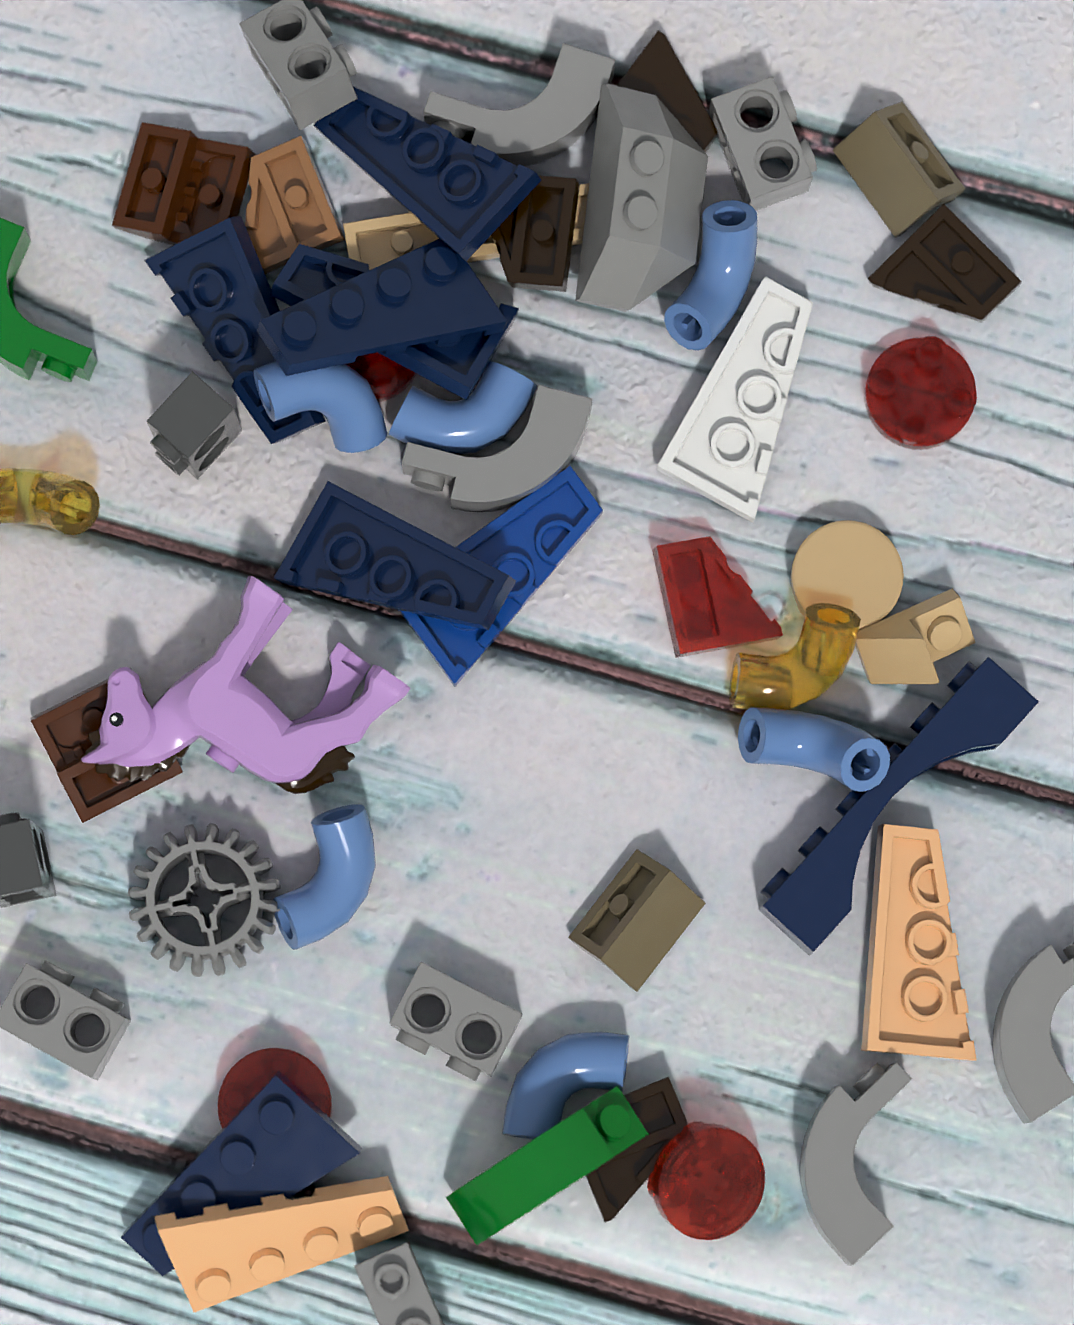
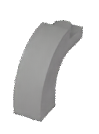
[424,43,615,167]
[402,385,592,512]
[993,943,1074,1124]
[800,1062,912,1266]

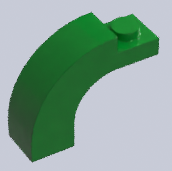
[0,218,98,382]
[446,1086,648,1246]

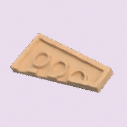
[861,824,977,1061]
[154,1176,409,1313]

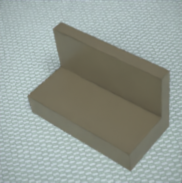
[833,101,965,238]
[568,849,706,992]

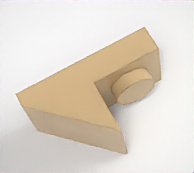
[851,588,975,684]

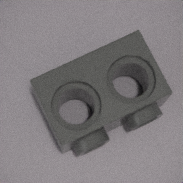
[147,371,242,480]
[0,813,57,908]

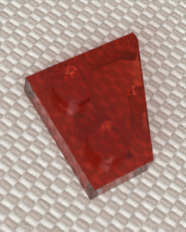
[652,536,783,658]

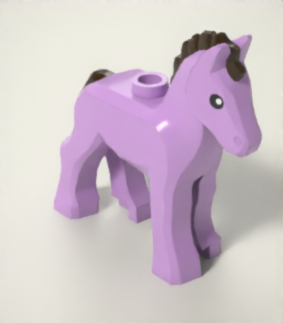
[81,576,411,794]

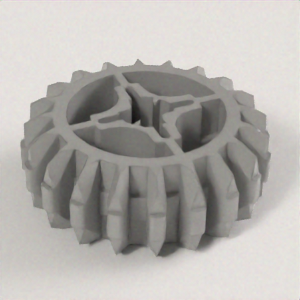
[128,823,281,977]

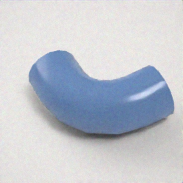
[664,200,757,351]
[253,361,388,453]
[388,361,537,455]
[738,707,890,792]
[273,804,376,950]
[502,1032,629,1139]

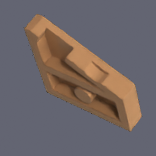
[245,136,345,274]

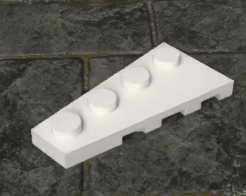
[656,276,813,523]

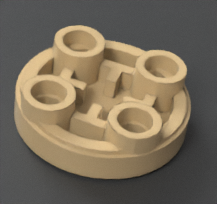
[791,520,903,633]

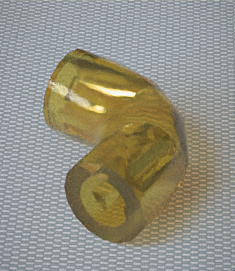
[0,468,100,535]
[729,603,861,710]

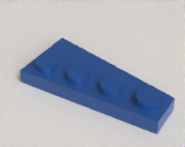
[399,466,603,687]

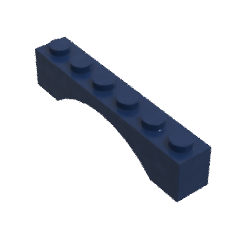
[759,656,1039,955]

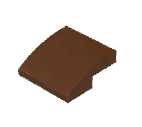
[112,122,256,245]
[30,667,183,823]

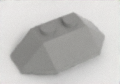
[575,83,708,312]

